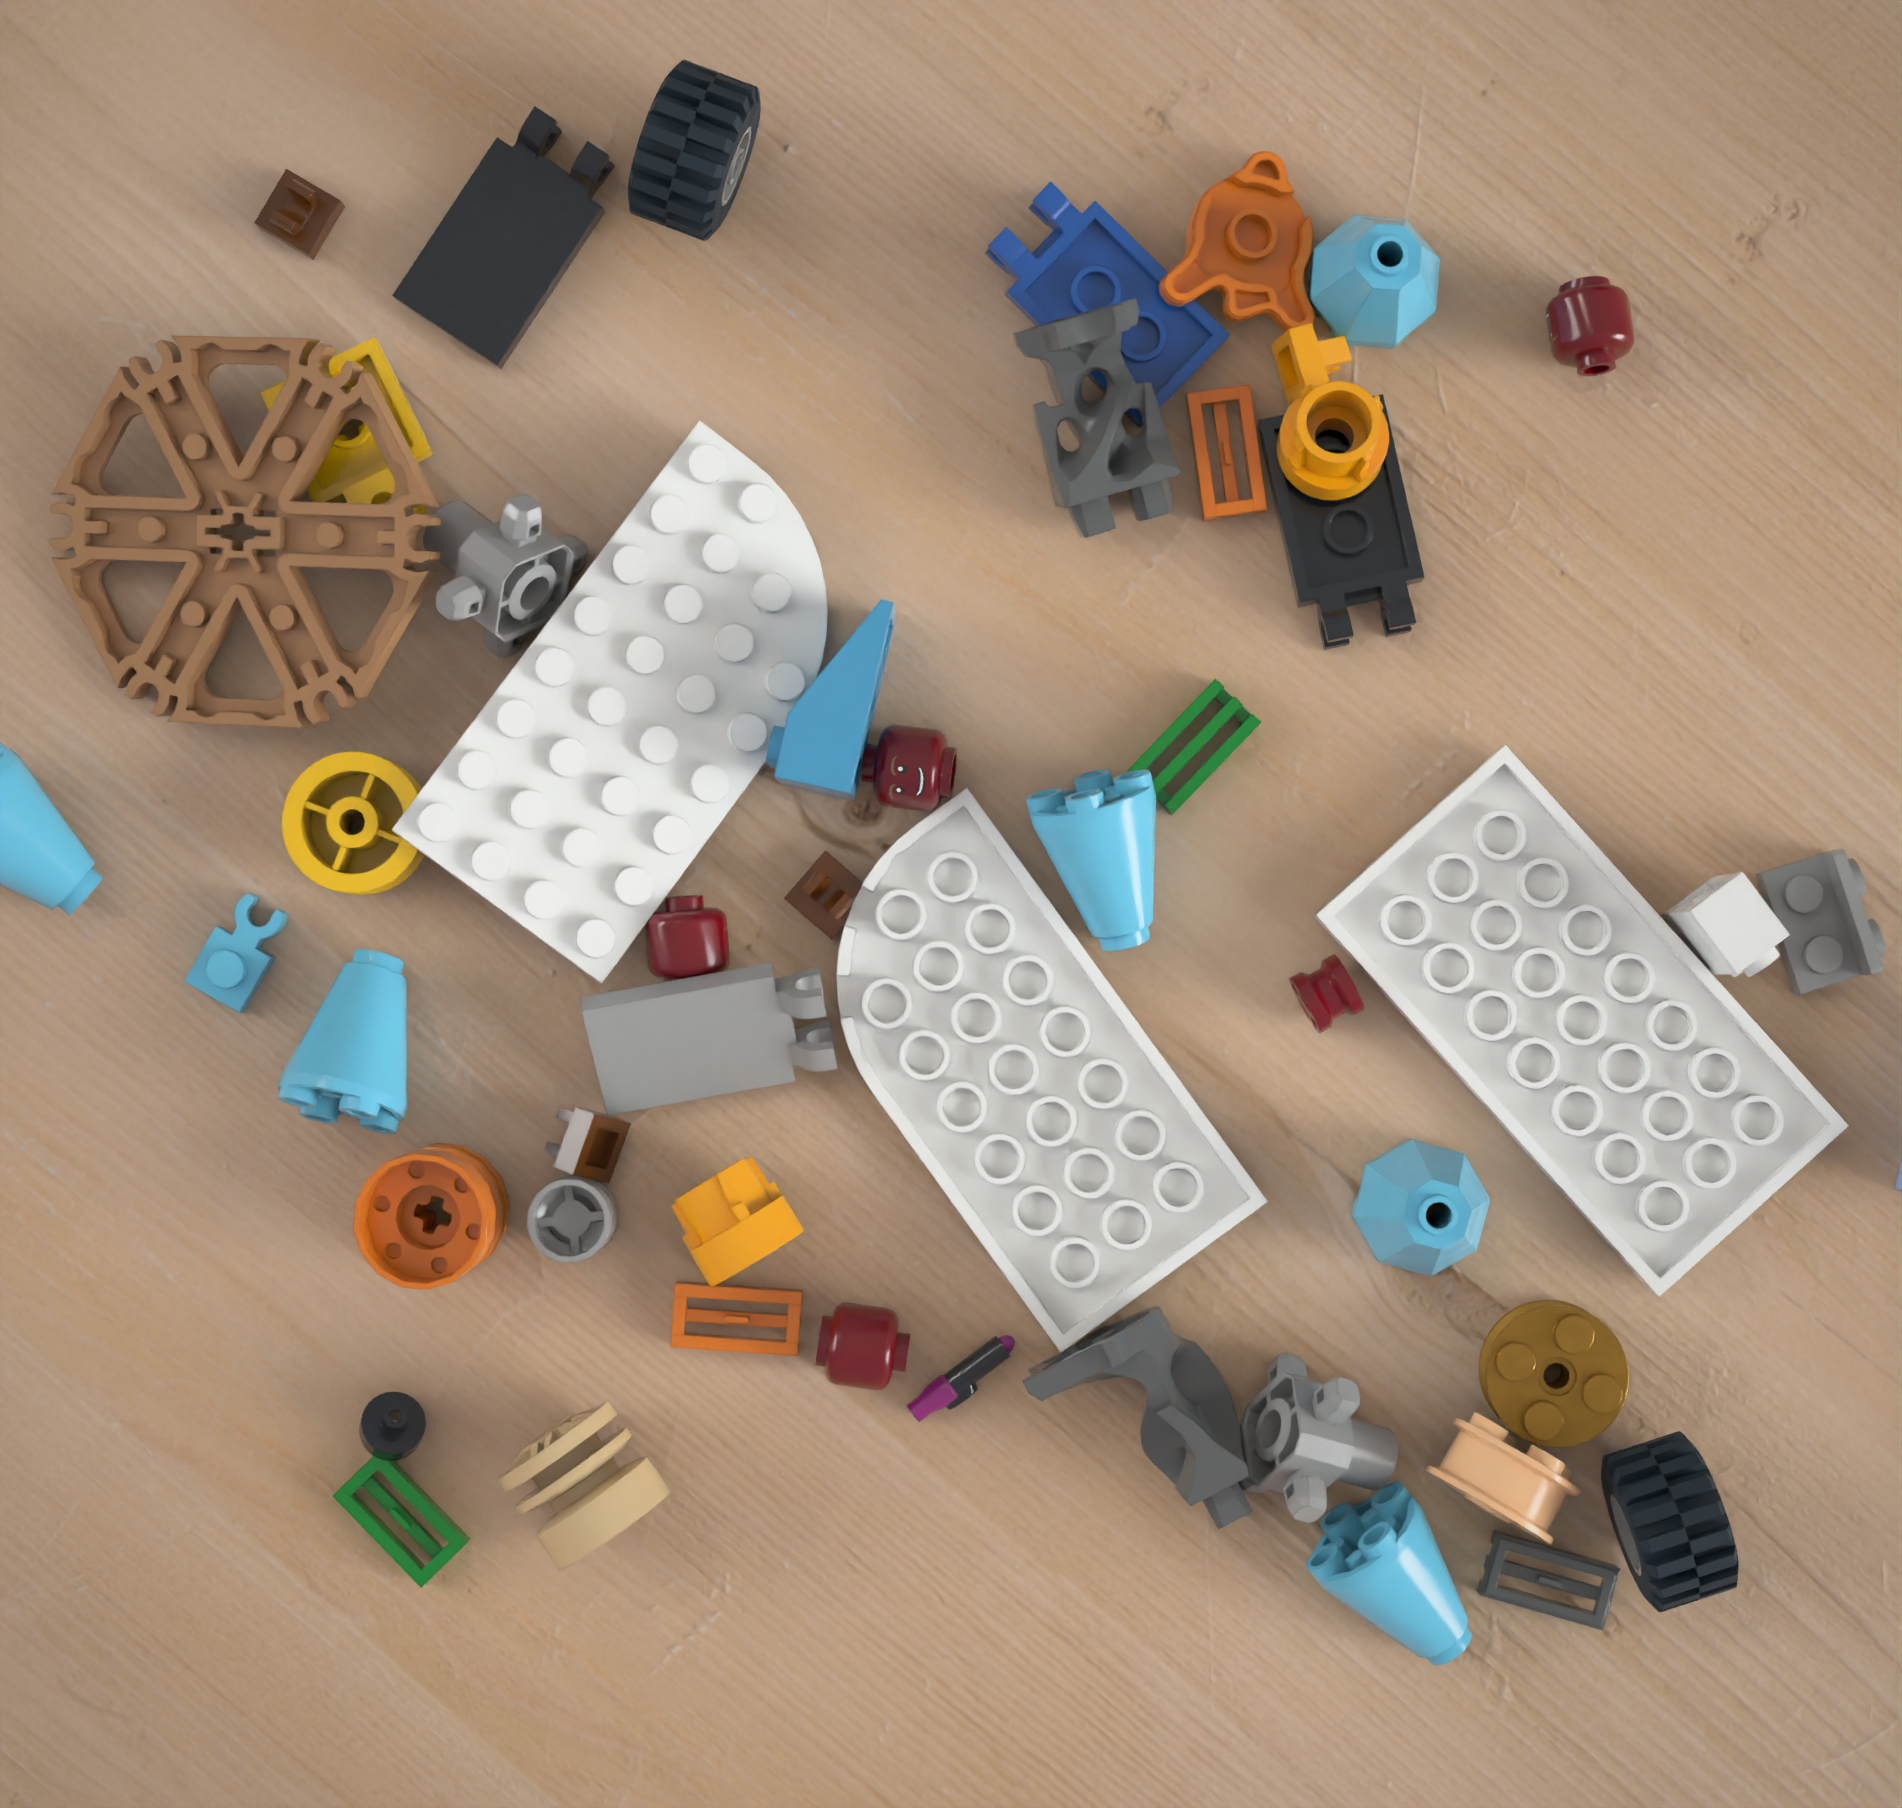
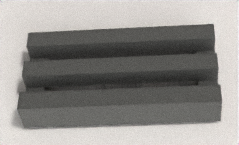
[1477,1530,1620,1630]

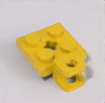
[260,337,434,528]

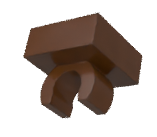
[254,169,345,260]
[784,850,863,940]
[545,1106,631,1183]

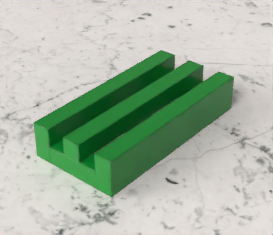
[1126,678,1261,815]
[333,1456,470,1588]

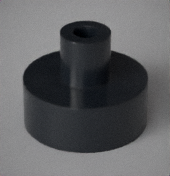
[359,1392,426,1461]

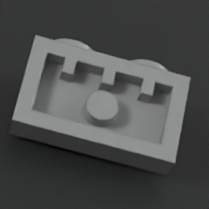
[1755,849,1886,995]

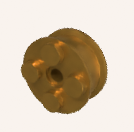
[1479,1300,1629,1448]

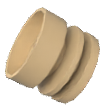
[497,1400,671,1571]

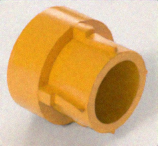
[1277,381,1389,500]
[670,1157,804,1287]

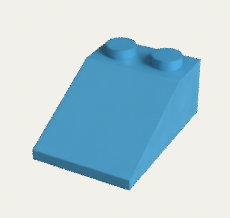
[766,600,896,801]

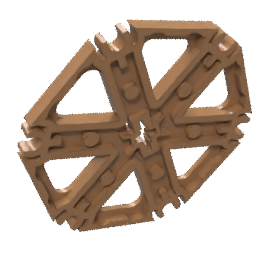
[50,335,441,728]

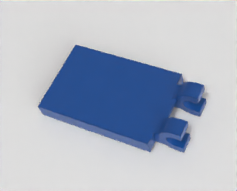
[985,181,1230,428]

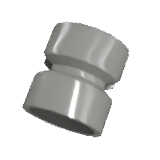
[527,1175,620,1263]

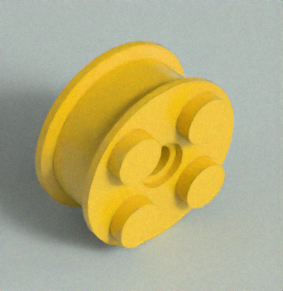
[282,751,426,895]

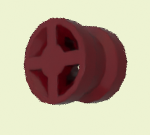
[1289,954,1365,1033]

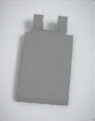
[581,963,837,1115]

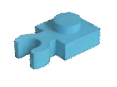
[184,893,288,1013]

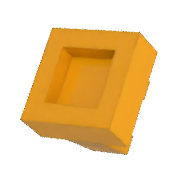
[1271,323,1352,405]

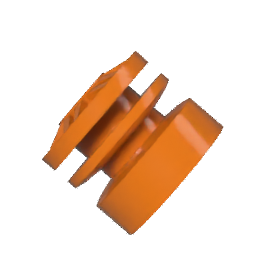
[353,1143,510,1290]

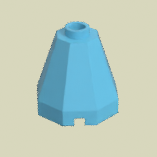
[1308,214,1440,349]
[1351,1138,1491,1277]

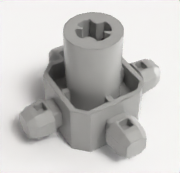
[423,494,589,658]
[1238,1352,1398,1523]

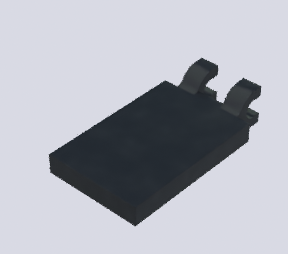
[392,106,615,369]
[1257,394,1425,650]

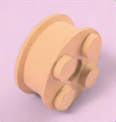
[1425,1412,1581,1545]

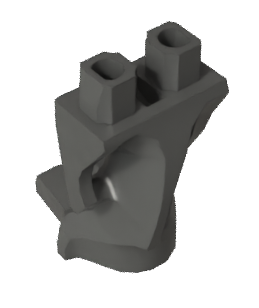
[1013,298,1181,538]
[1022,1306,1253,1529]

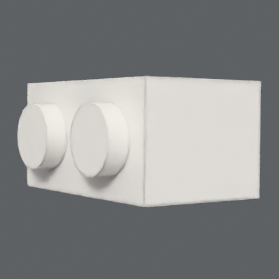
[1663,872,1790,977]

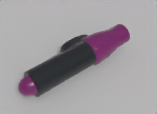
[907,1335,1015,1422]

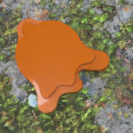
[1159,151,1315,333]

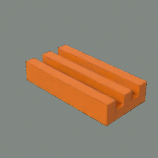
[1185,384,1267,522]
[670,1281,803,1356]

